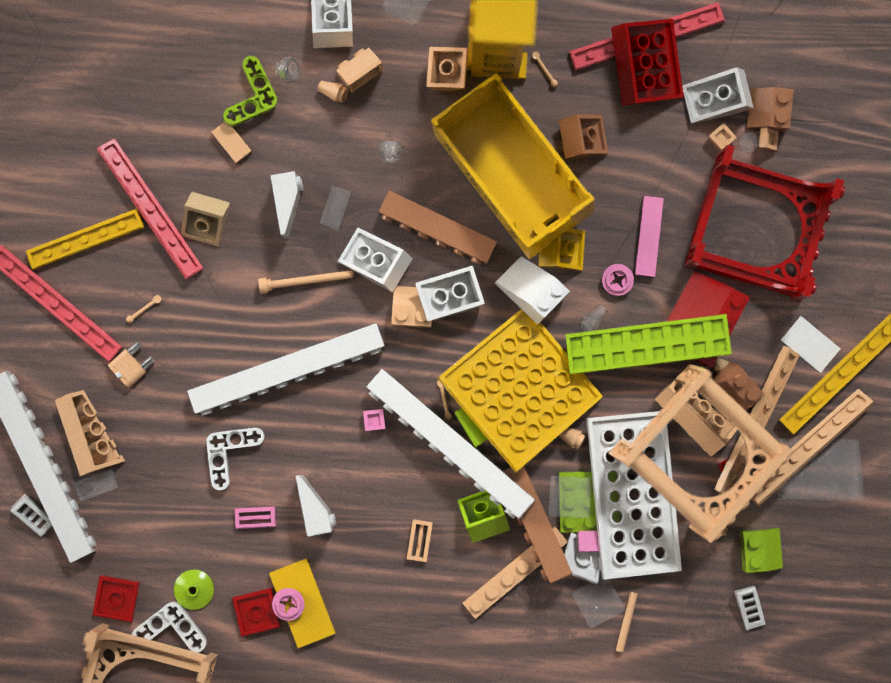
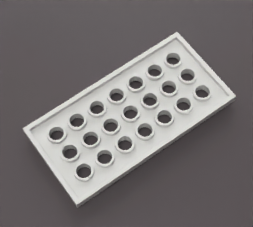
[586,411,682,579]

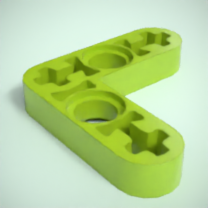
[223,56,277,127]

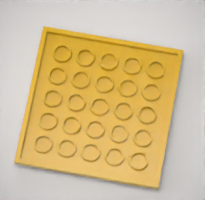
[437,309,603,472]

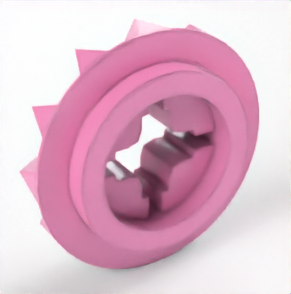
[602,264,634,296]
[272,588,304,621]

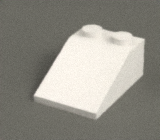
[311,0,353,48]
[682,67,754,124]
[270,171,304,239]
[338,228,413,292]
[495,256,570,325]
[415,266,485,322]
[296,475,337,536]

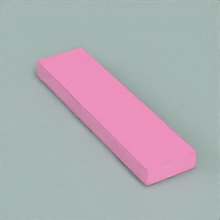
[635,196,664,277]

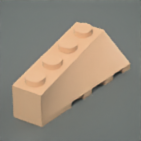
[655,379,738,456]
[55,390,125,476]

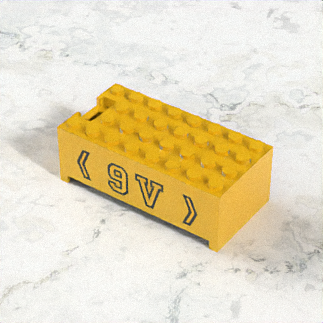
[467,0,536,80]
[431,73,595,260]

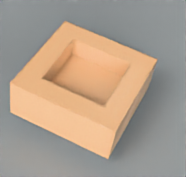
[708,123,737,151]
[759,127,779,151]

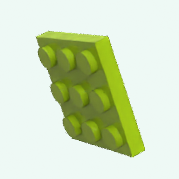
[558,471,620,533]

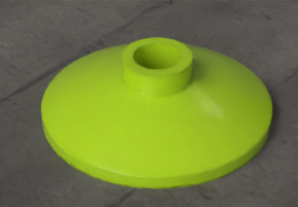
[174,570,214,610]

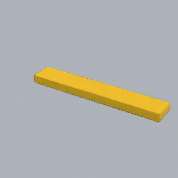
[25,209,145,270]

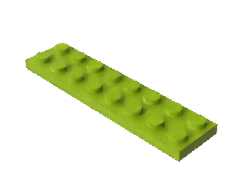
[565,314,732,375]

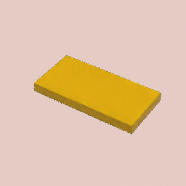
[269,558,336,648]

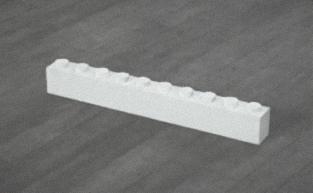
[187,324,385,416]
[367,369,536,519]
[0,371,96,563]

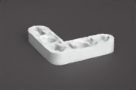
[206,428,265,490]
[132,602,207,652]

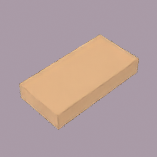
[212,122,252,164]

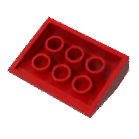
[611,19,684,106]
[666,271,750,369]

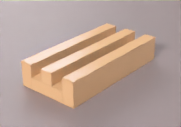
[407,519,433,562]

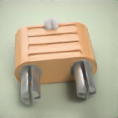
[108,342,155,388]

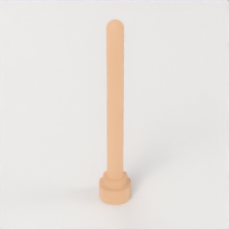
[258,271,354,294]

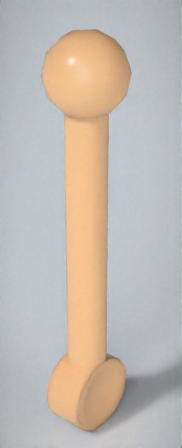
[532,52,558,87]
[126,295,162,323]
[437,380,452,420]

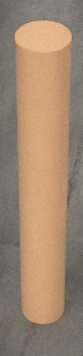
[616,592,638,652]

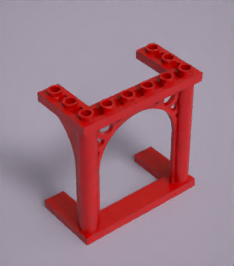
[684,145,845,302]

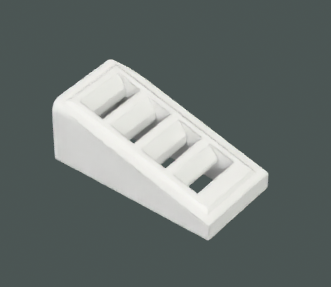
[11,494,52,537]
[734,585,766,630]

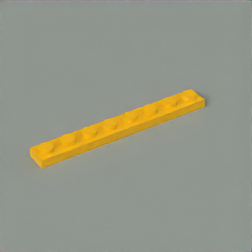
[779,313,891,434]

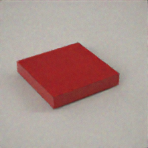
[92,575,140,622]
[232,587,281,637]

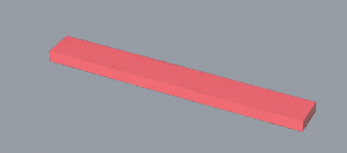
[569,2,725,71]
[97,138,203,280]
[0,245,123,362]

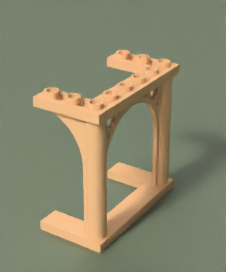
[609,364,793,543]
[81,623,218,683]

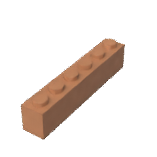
[379,190,497,266]
[502,466,573,584]

